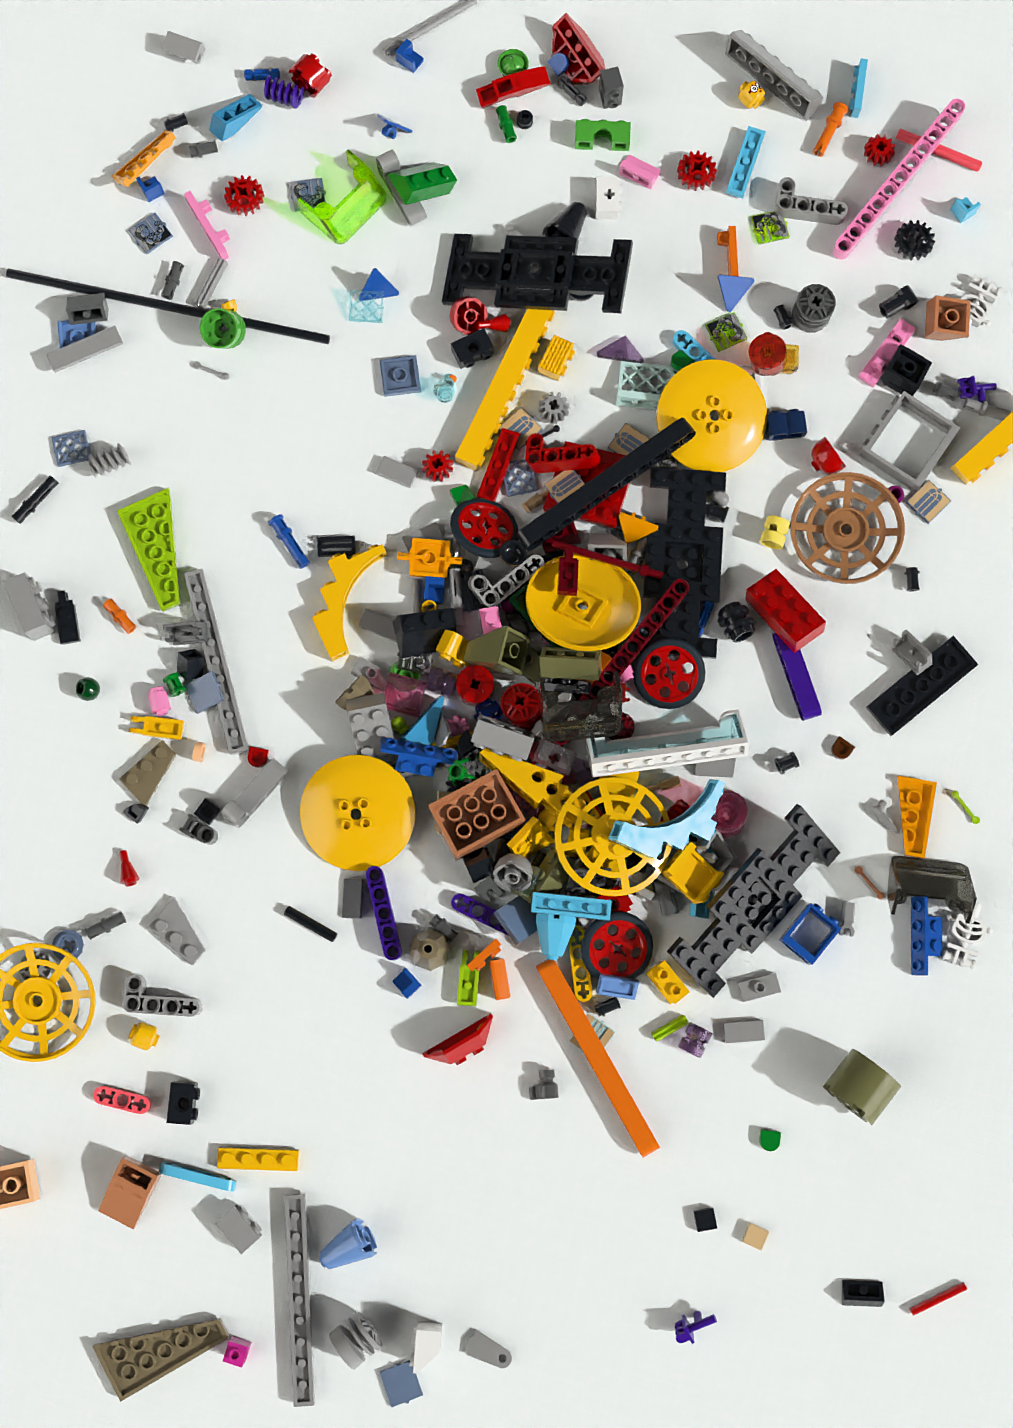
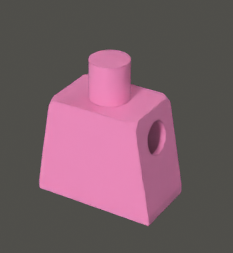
[478,606,502,635]

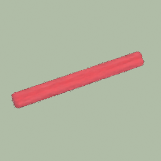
[896,129,982,172]

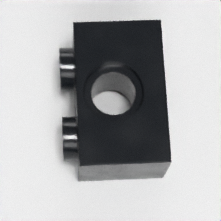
[451,328,494,369]
[462,846,495,883]
[166,1081,200,1125]

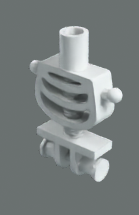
[961,274,1001,327]
[942,902,992,969]

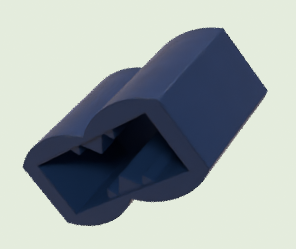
[766,409,807,441]

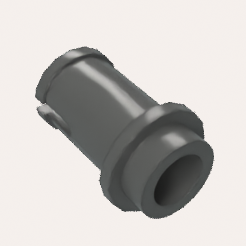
[933,382,958,401]

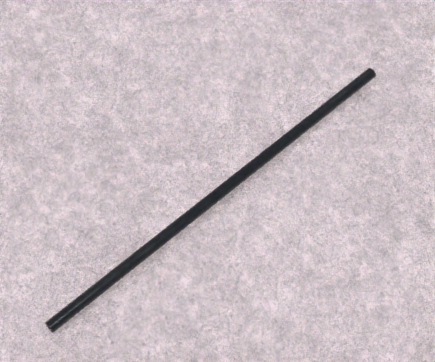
[6,268,330,344]

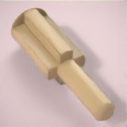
[522,489,548,513]
[646,776,681,791]

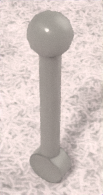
[193,361,230,380]

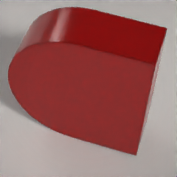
[248,746,269,768]

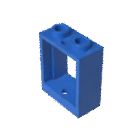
[779,903,842,965]

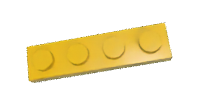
[217,1147,299,1171]

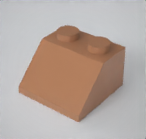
[924,295,971,341]

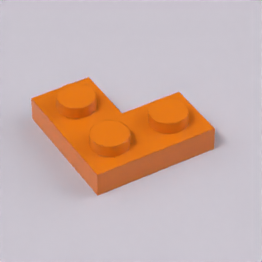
[467,939,501,972]

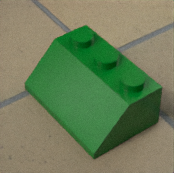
[388,162,457,205]

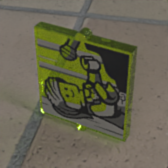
[751,211,790,245]
[705,312,748,352]

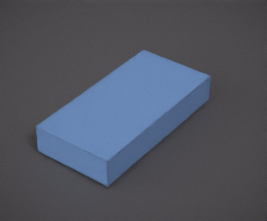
[596,973,639,1000]

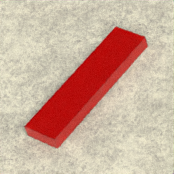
[477,428,520,502]

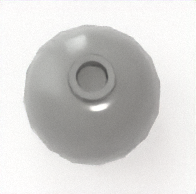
[493,853,533,892]

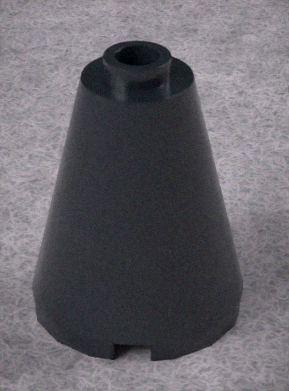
[542,202,587,239]

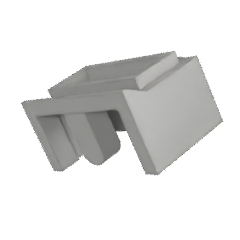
[694,830,737,874]

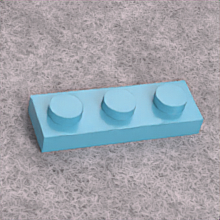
[849,58,868,118]

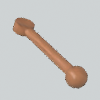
[854,866,884,899]

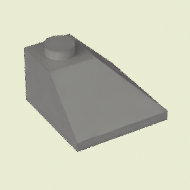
[588,533,628,574]

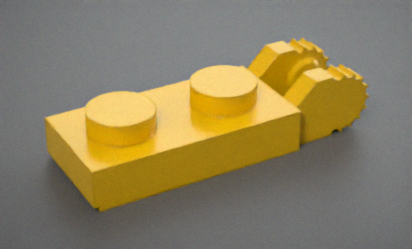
[128,716,184,740]

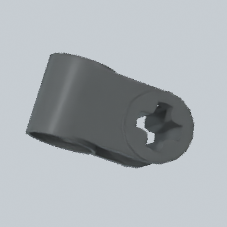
[179,814,218,845]

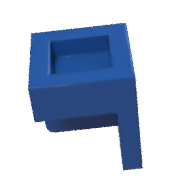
[396,38,424,73]
[136,176,165,202]
[424,576,445,604]
[393,968,422,999]

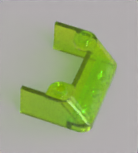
[298,149,387,244]

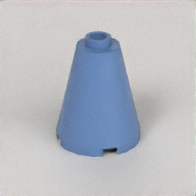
[319,1218,377,1269]

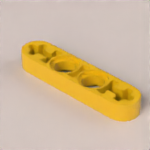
[568,925,592,1002]

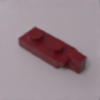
[557,547,579,596]

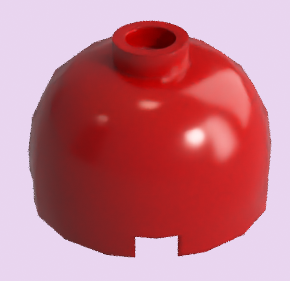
[449,296,488,335]
[811,437,846,475]

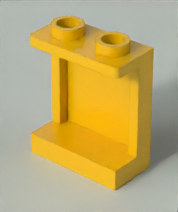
[661,841,724,904]
[645,960,690,1004]

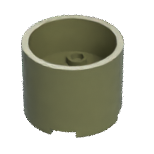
[823,1048,901,1125]

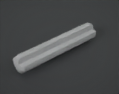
[196,258,228,309]

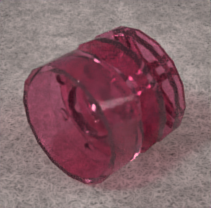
[711,790,748,837]

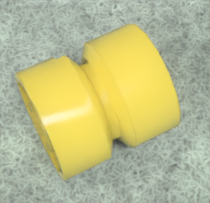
[759,515,790,550]

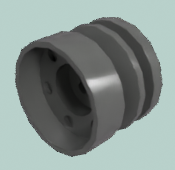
[792,284,836,333]

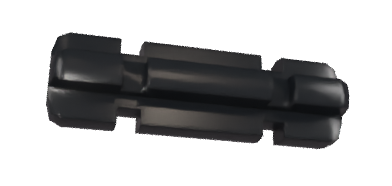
[557,76,587,106]

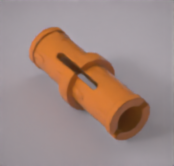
[103,598,137,634]

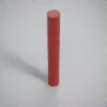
[909,1282,967,1316]

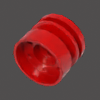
[501,683,546,731]

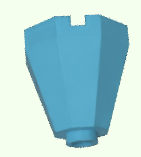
[536,914,576,960]

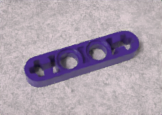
[451,894,509,936]

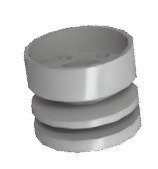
[329,1311,383,1370]

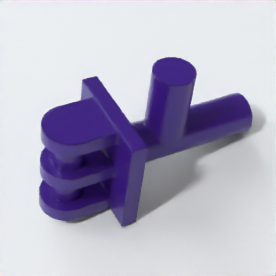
[957,376,997,403]
[675,1311,717,1344]

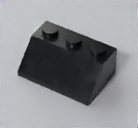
[392,608,457,658]

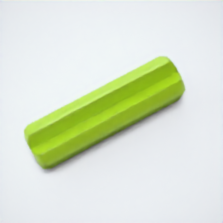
[651,1015,689,1041]

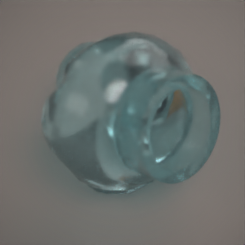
[433,373,457,403]

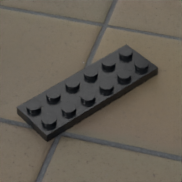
[866,635,979,737]

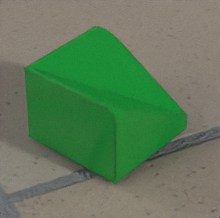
[449,485,474,506]

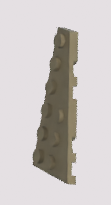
[92,1318,230,1402]

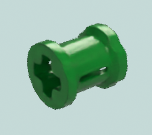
[163,672,187,697]

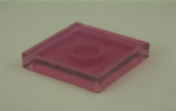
[385,672,427,717]

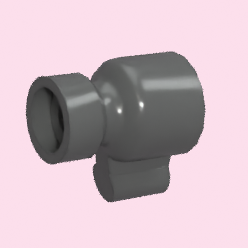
[506,611,536,635]
[529,1070,559,1100]

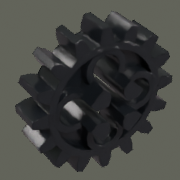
[894,220,935,261]

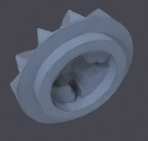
[52,930,85,960]

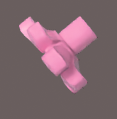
[447,715,470,736]

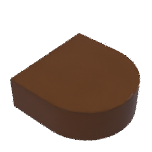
[831,736,855,760]

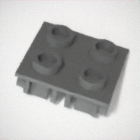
[564,859,611,896]

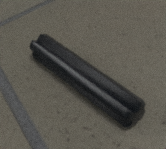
[284,906,337,942]

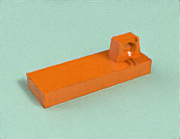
[717,226,738,276]

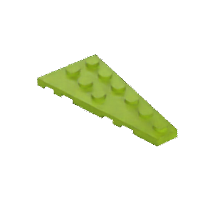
[117,487,180,612]

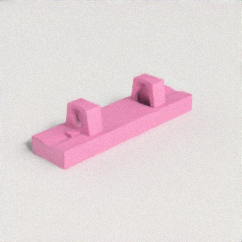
[184,191,230,260]
[858,318,916,387]

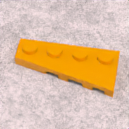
[112,130,176,187]
[897,776,937,859]

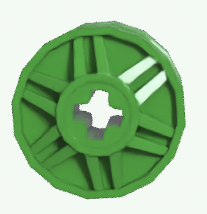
[199,308,246,349]

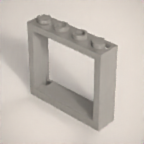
[860,391,960,492]

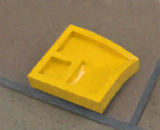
[507,816,555,859]

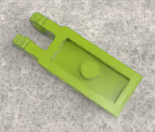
[457,950,480,1006]

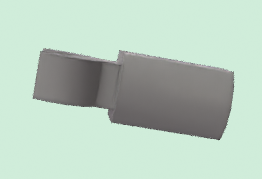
[839,902,856,937]

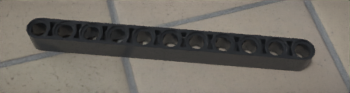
[516,417,696,551]

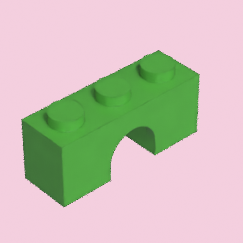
[575,119,631,151]

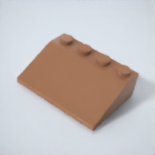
[428,769,525,861]

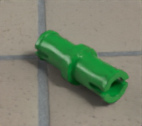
[496,105,517,143]

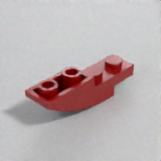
[476,66,551,109]

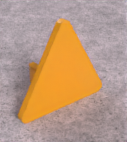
[619,512,658,544]

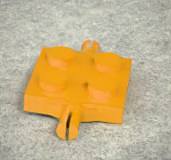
[397,538,462,579]

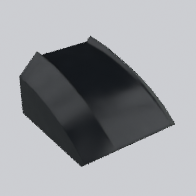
[881,344,932,396]

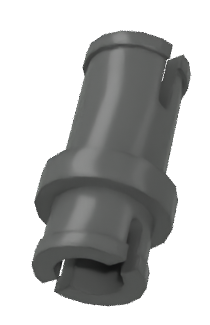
[189,140,218,158]
[429,914,459,942]

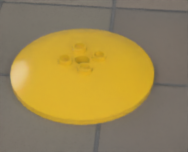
[656,359,767,472]
[526,554,641,651]
[300,755,416,871]

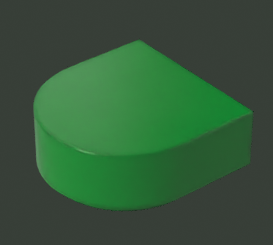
[671,350,694,371]
[759,1129,781,1152]

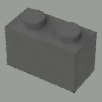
[66,293,109,325]

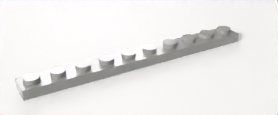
[184,569,249,755]
[284,1194,315,1407]

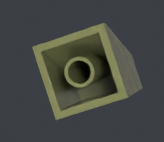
[463,626,531,675]

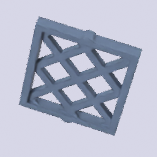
[52,430,90,467]
[504,459,537,497]

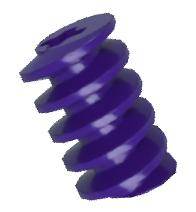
[264,75,304,109]

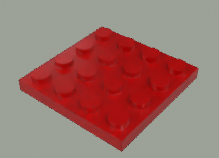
[543,441,630,528]

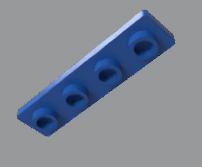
[380,737,457,777]
[911,896,942,976]

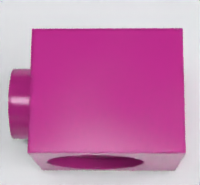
[223,1336,252,1368]

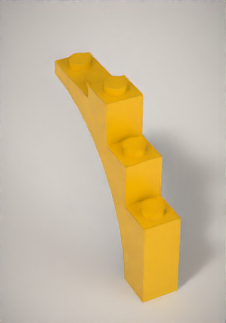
[312,544,387,662]

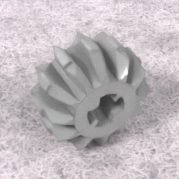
[538,392,570,424]

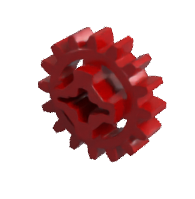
[677,150,717,191]
[224,175,264,216]

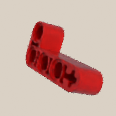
[525,433,601,474]

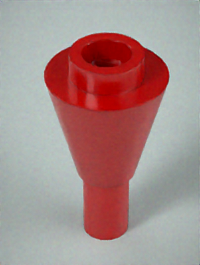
[476,314,511,332]
[119,850,140,887]

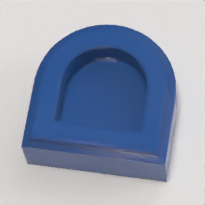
[548,53,569,77]

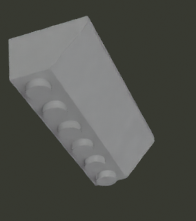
[725,30,823,121]

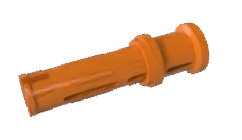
[813,102,849,157]

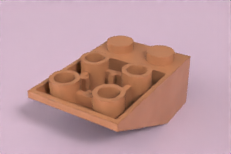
[98,1156,162,1230]

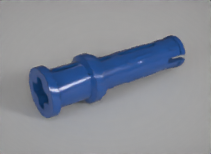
[268,514,310,569]

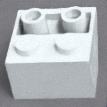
[410,1322,442,1374]

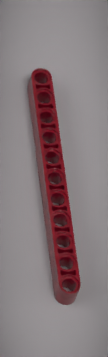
[551,579,689,747]

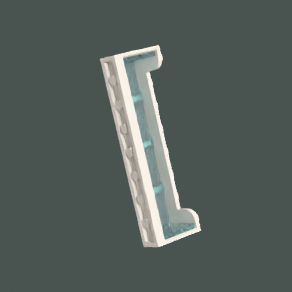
[585,709,749,777]

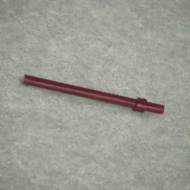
[552,540,664,579]

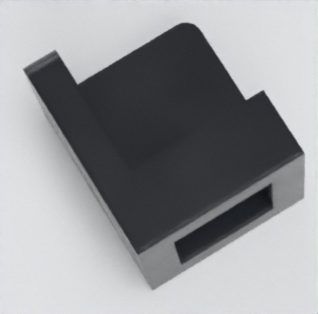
[177,649,205,681]

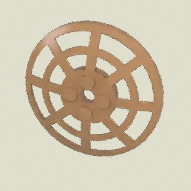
[790,472,905,584]

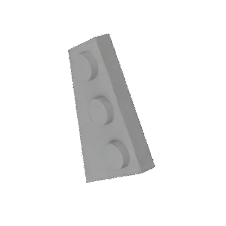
[148,897,206,965]

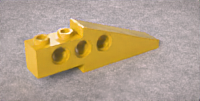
[478,748,587,829]

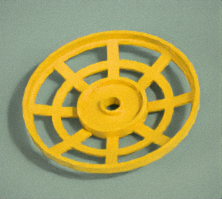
[554,777,671,896]
[0,942,96,1062]

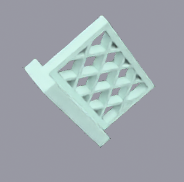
[616,361,678,410]

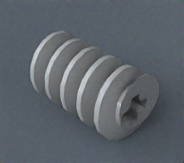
[88,443,131,478]

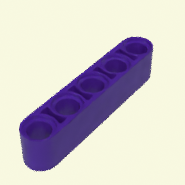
[772,633,822,721]
[366,866,402,961]

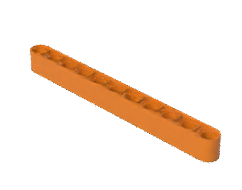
[535,959,660,1158]

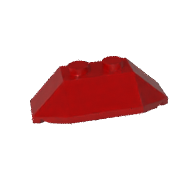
[552,13,605,83]
[422,1013,493,1065]

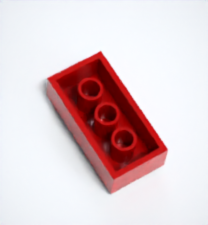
[745,569,826,653]

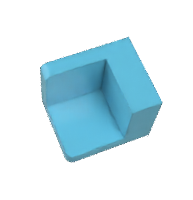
[950,197,981,223]

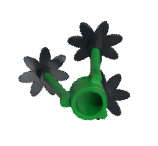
[445,749,486,792]

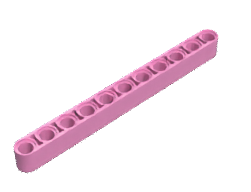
[833,99,965,259]

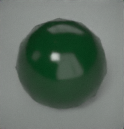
[76,677,100,701]

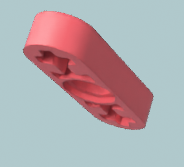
[93,1086,151,1114]

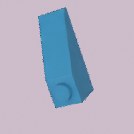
[209,94,263,141]
[399,696,444,745]

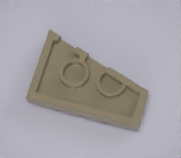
[119,740,177,806]

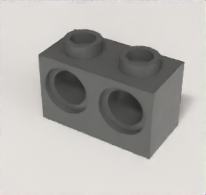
[598,66,624,109]

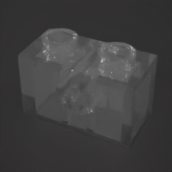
[532,738,577,777]

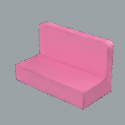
[619,155,661,189]

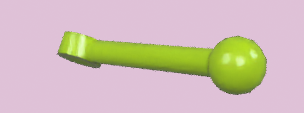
[951,790,980,824]

